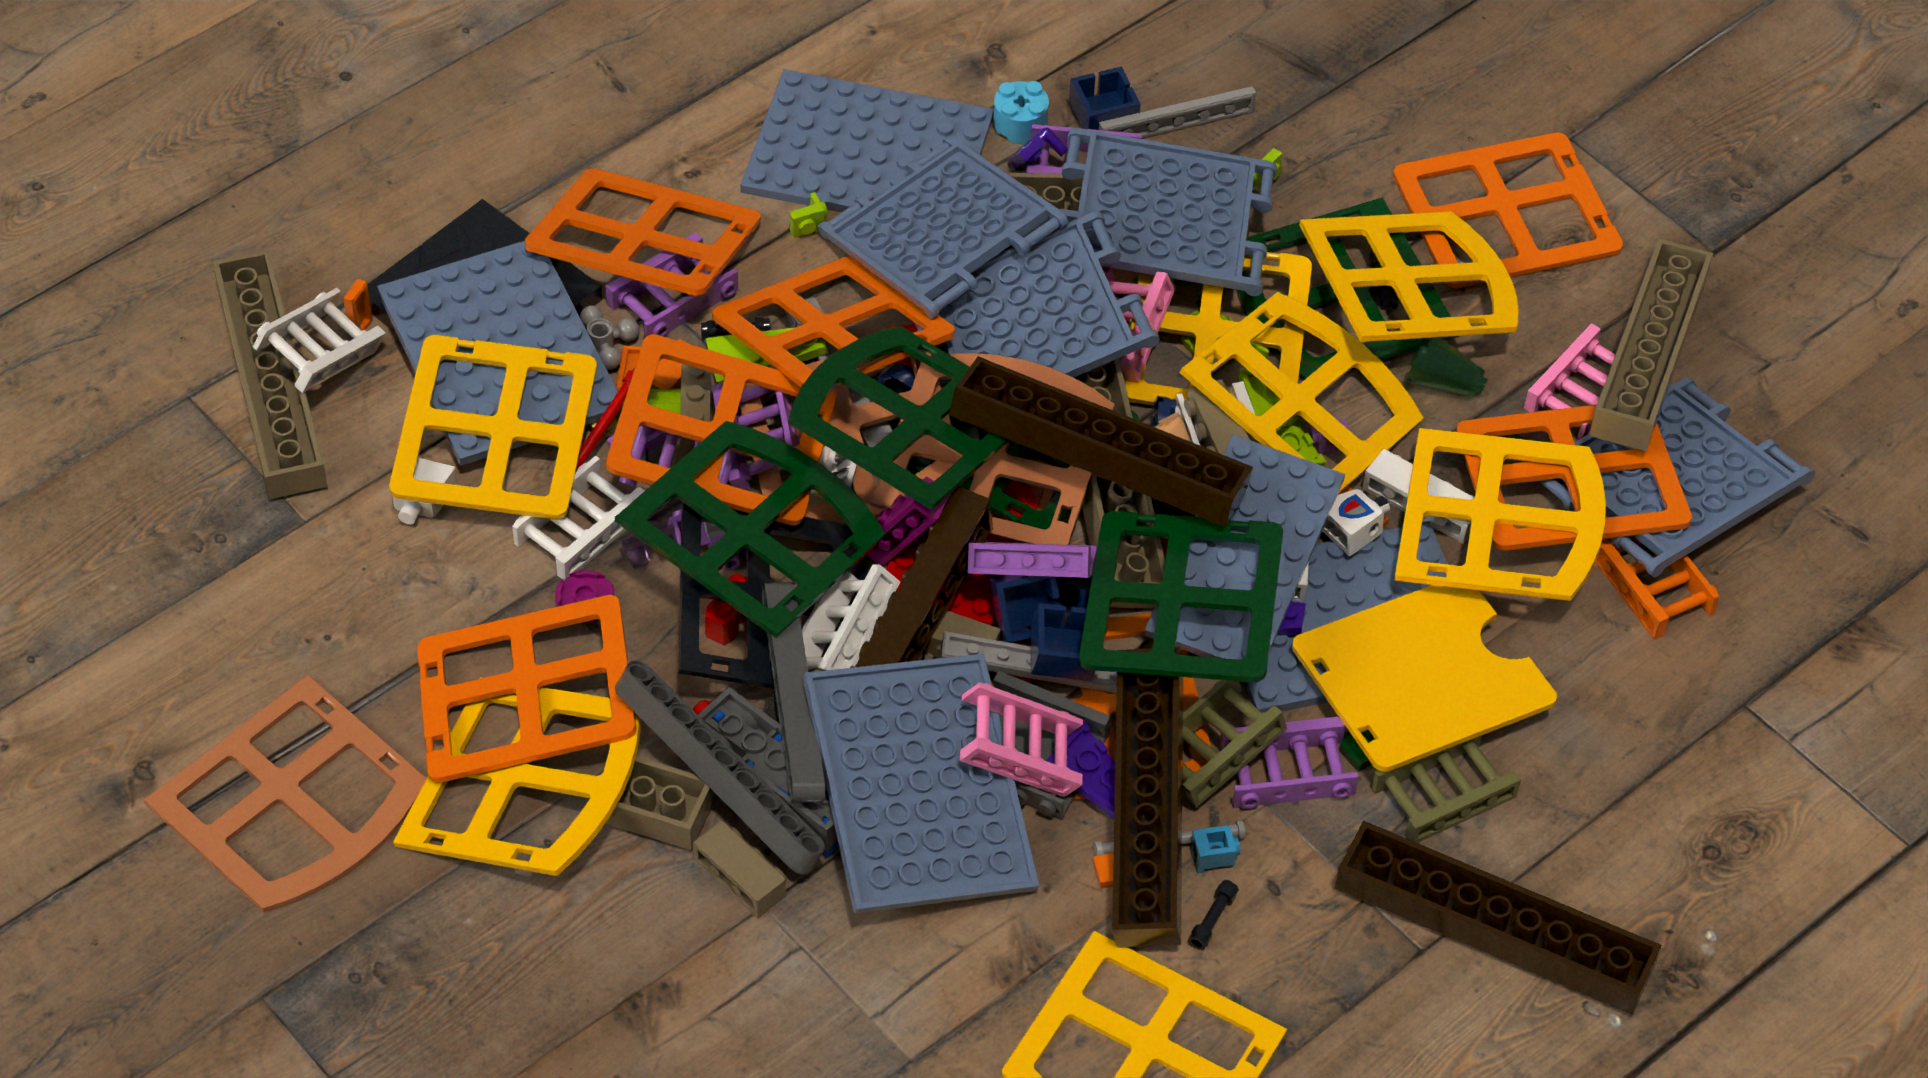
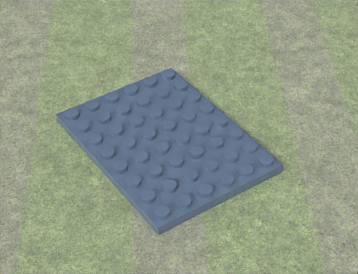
[740,69,994,212]
[377,241,623,466]
[1244,521,1447,713]
[803,654,1039,914]

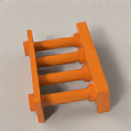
[1595,537,1720,640]

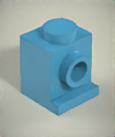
[1190,825,1240,874]

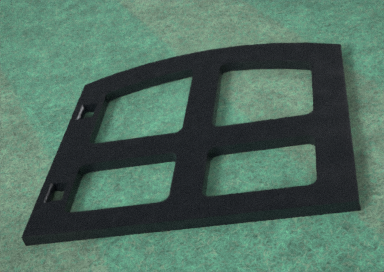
[678,502,874,689]

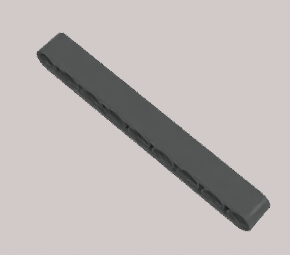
[762,582,825,803]
[615,660,825,874]

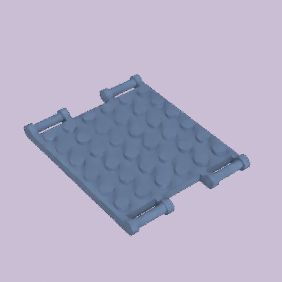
[1059,128,1277,296]
[817,136,1069,319]
[915,211,1160,430]
[1534,377,1815,577]

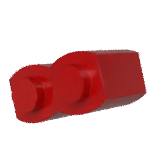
[705,573,746,646]

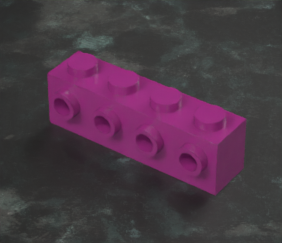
[866,476,951,566]

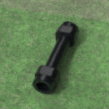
[1368,251,1398,310]
[701,317,771,340]
[1188,880,1239,950]

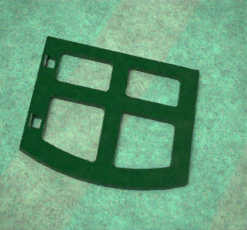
[1237,197,1459,381]
[788,326,1010,510]
[614,421,885,638]

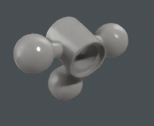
[580,306,639,370]

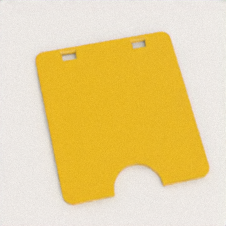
[1292,585,1557,772]

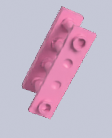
[1103,267,1175,382]
[1524,323,1616,440]
[960,682,1083,797]

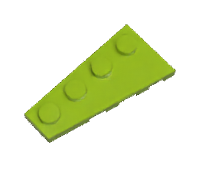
[706,327,829,383]
[1238,369,1326,466]

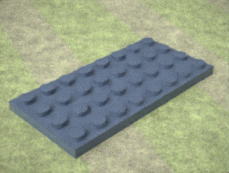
[1144,434,1345,660]

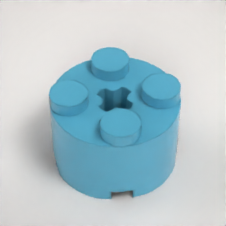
[993,81,1049,144]

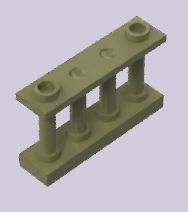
[1182,680,1287,808]
[1372,735,1521,843]

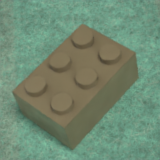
[605,756,715,850]

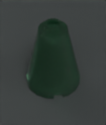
[1404,337,1488,397]

